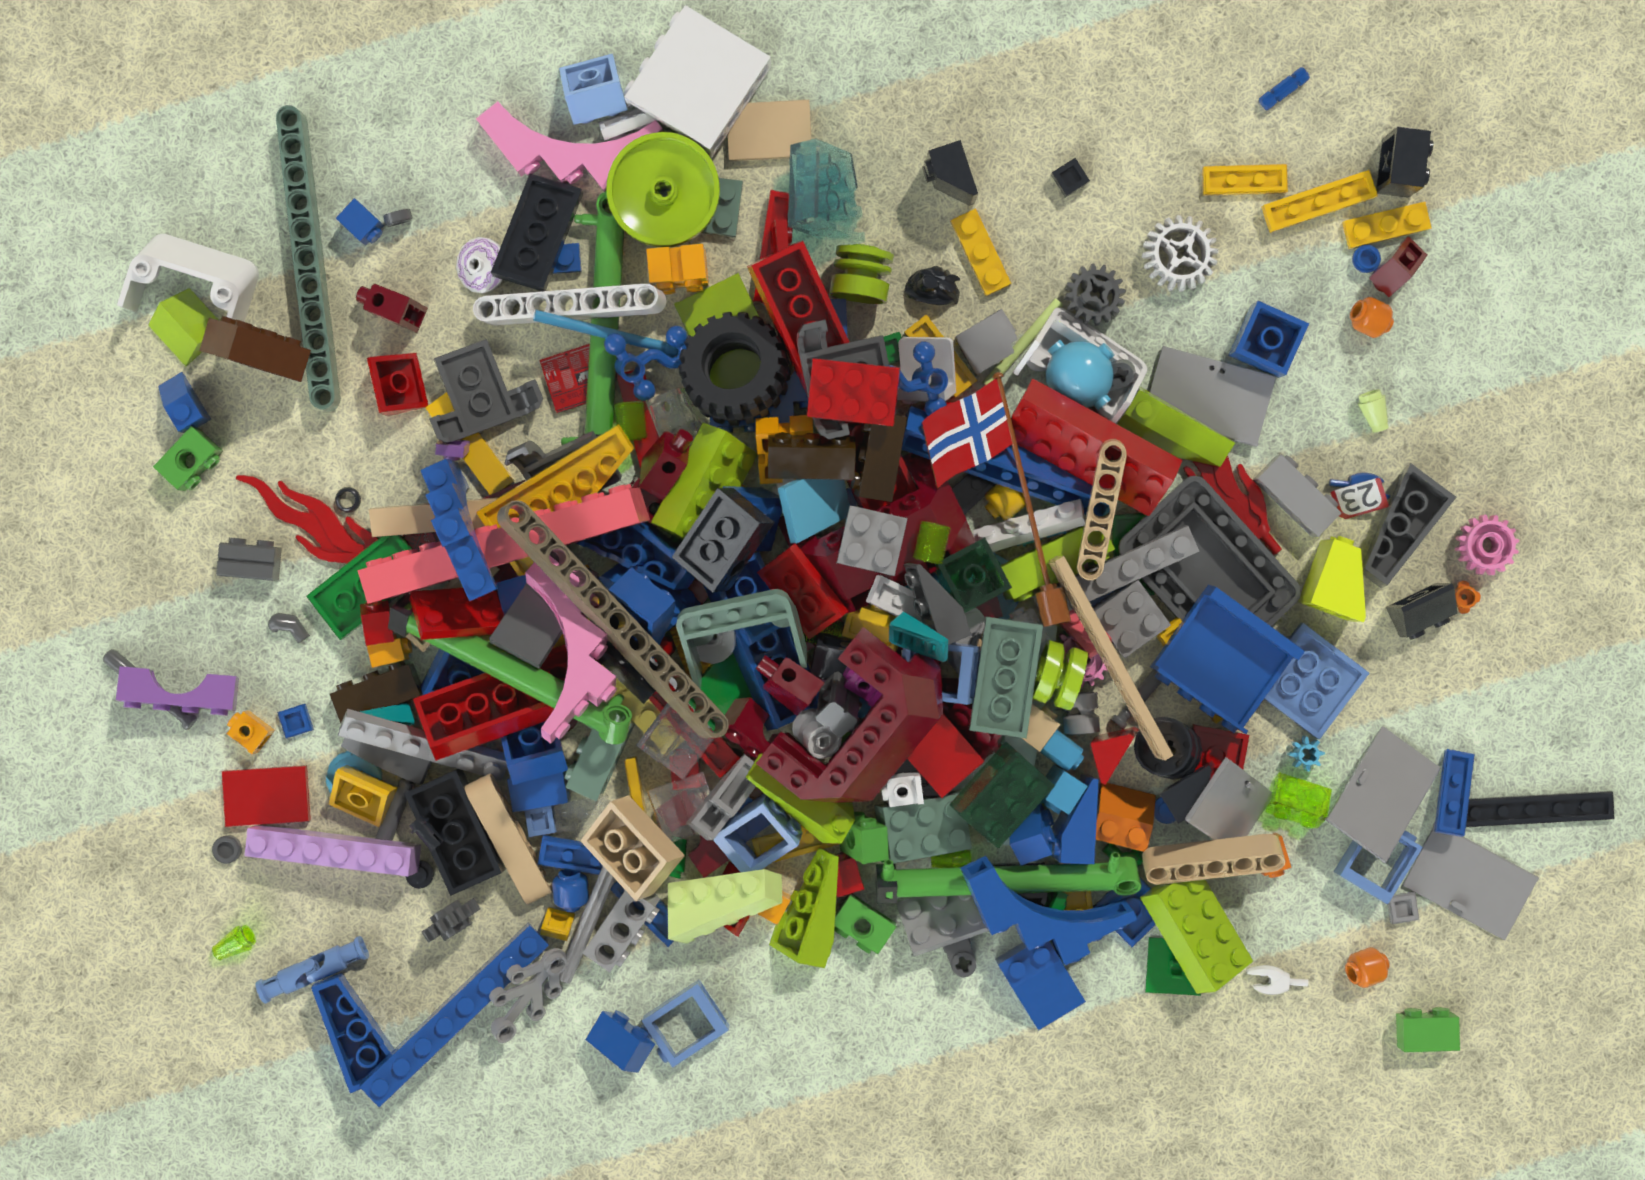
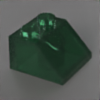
[935,537,1012,613]

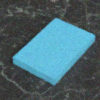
[777,479,850,543]

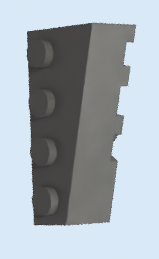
[1362,463,1456,588]

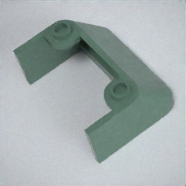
[676,589,807,689]

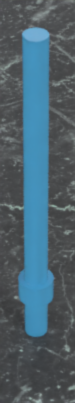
[533,310,678,358]

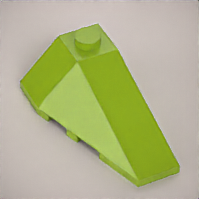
[1116,386,1235,467]
[746,754,855,844]
[769,848,839,968]

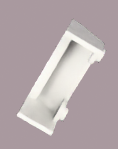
[117,234,259,322]
[1013,308,1147,424]

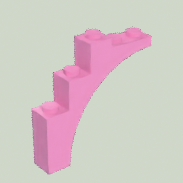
[476,101,664,192]
[526,555,617,744]

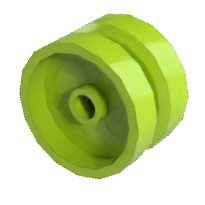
[1033,640,1088,710]

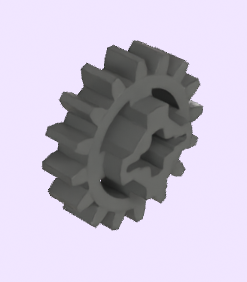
[1064,263,1126,326]
[421,898,481,943]

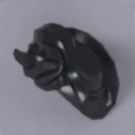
[905,266,960,306]

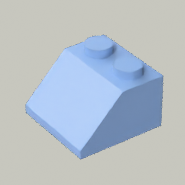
[559,53,627,125]

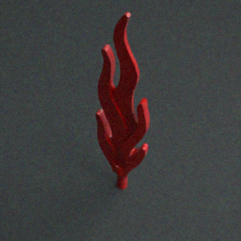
[1149,391,1282,556]
[236,475,410,594]

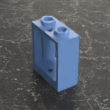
[902,643,981,705]
[713,794,803,872]
[1333,830,1423,904]
[641,979,730,1068]

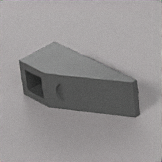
[904,563,971,646]

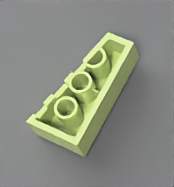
[668,869,782,944]

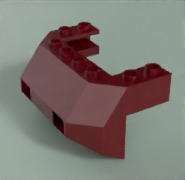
[778,453,976,614]
[756,627,943,803]

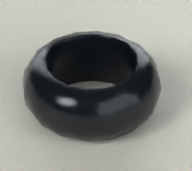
[335,487,361,513]

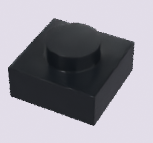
[1051,158,1090,198]

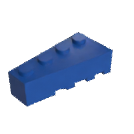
[576,521,695,590]
[311,972,394,1093]

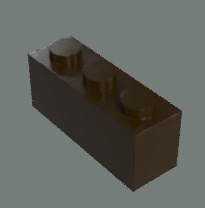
[851,415,907,502]
[768,432,856,480]
[330,660,423,724]

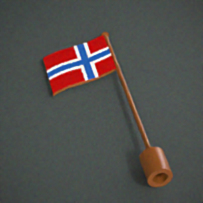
[921,372,1071,627]

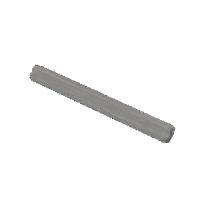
[559,866,615,983]

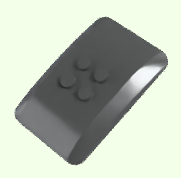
[1118,476,1301,626]

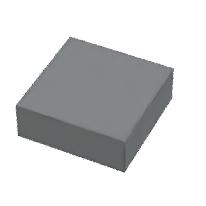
[1387,892,1419,924]

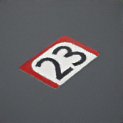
[1331,478,1389,519]

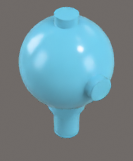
[1046,340,1115,411]

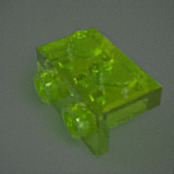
[1265,772,1332,829]

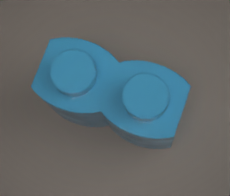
[1037,730,1084,771]

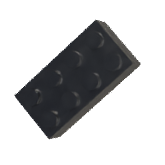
[404,769,506,896]

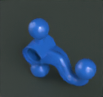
[604,326,688,401]
[888,341,948,416]

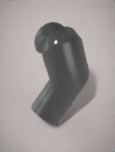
[268,613,310,643]

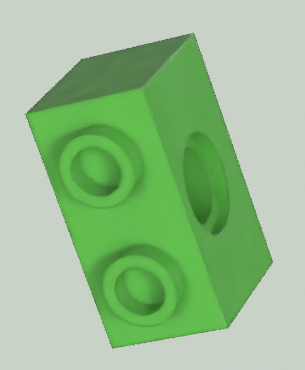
[153,426,223,491]
[839,812,889,864]
[834,893,897,954]

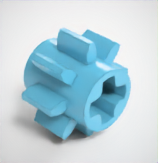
[1287,736,1325,772]

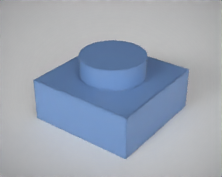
[524,805,558,837]

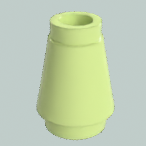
[1358,389,1389,433]

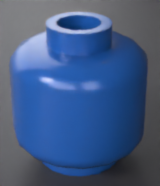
[552,869,589,912]

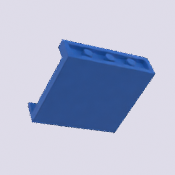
[1150,584,1305,734]

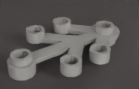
[489,948,567,1043]

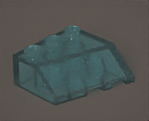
[788,138,865,241]

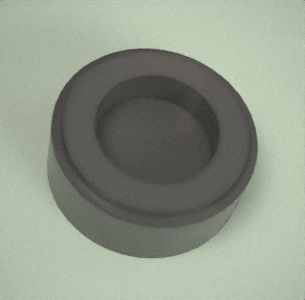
[383,209,413,227]
[212,835,242,864]

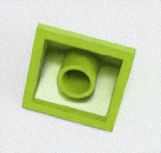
[148,288,219,366]

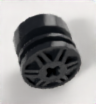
[1134,717,1203,780]

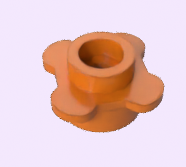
[1455,581,1481,614]

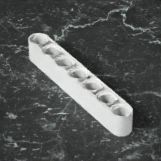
[473,284,667,326]

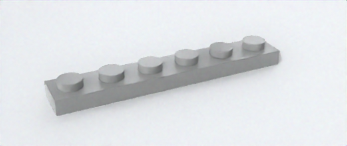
[1033,525,1199,611]
[338,709,507,781]

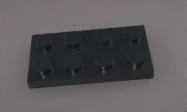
[491,174,583,292]

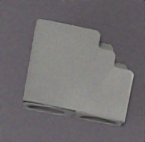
[955,309,1017,376]

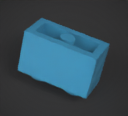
[1036,764,1088,814]

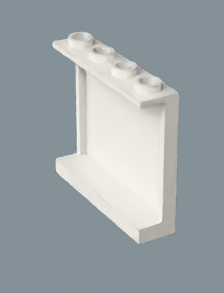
[624,5,771,158]

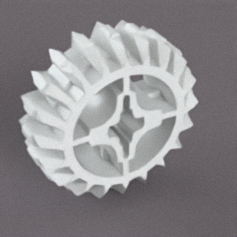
[1142,215,1218,292]

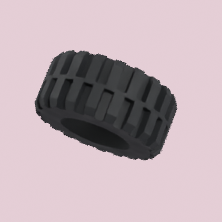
[679,312,791,426]

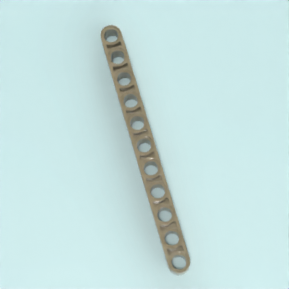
[497,500,729,739]

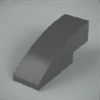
[341,738,432,785]

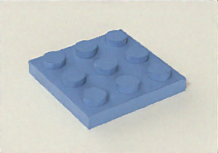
[1264,623,1370,740]

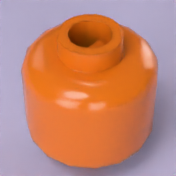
[1350,297,1394,338]
[1345,947,1390,988]

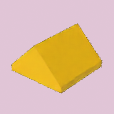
[329,765,398,828]

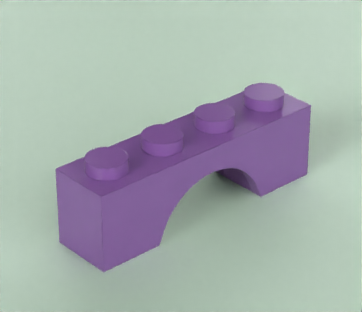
[116,666,239,716]

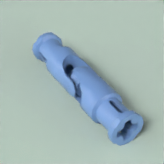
[255,936,369,1004]

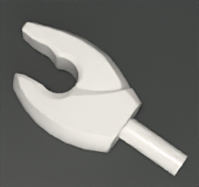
[1246,965,1308,995]

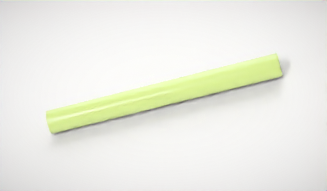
[982,298,1063,385]

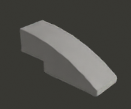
[686,755,756,841]

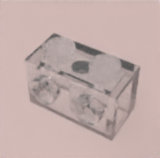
[646,388,702,446]

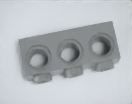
[582,890,661,972]

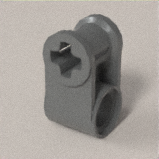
[943,938,976,978]

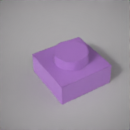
[435,439,470,461]

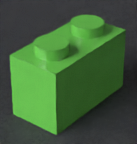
[1396,1007,1460,1052]

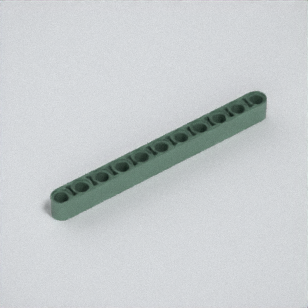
[276,105,341,411]

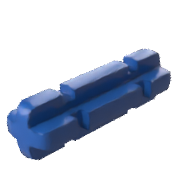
[1259,67,1310,110]

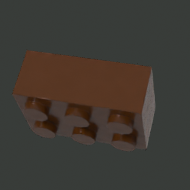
[199,316,311,382]

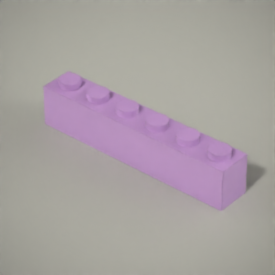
[245,825,421,876]

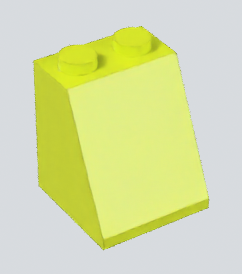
[1298,536,1366,623]

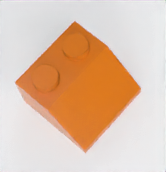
[1096,783,1156,852]

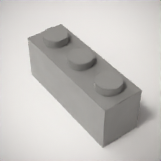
[1253,454,1341,538]

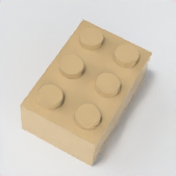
[580,796,685,901]

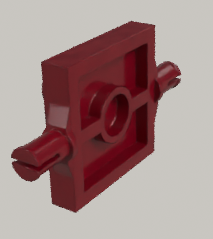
[942,701,1014,765]

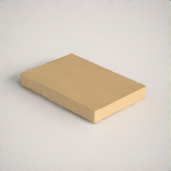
[728,100,812,162]

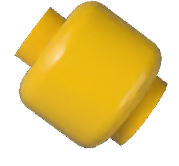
[985,484,1025,520]

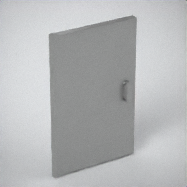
[1150,346,1276,447]
[1325,726,1441,863]
[1185,757,1275,840]
[1402,822,1539,940]

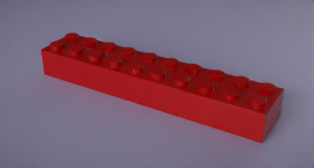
[747,241,917,511]

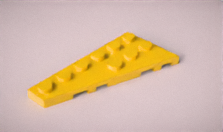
[476,424,634,576]

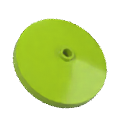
[606,132,720,247]

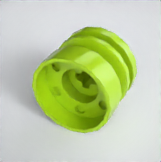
[829,244,894,304]

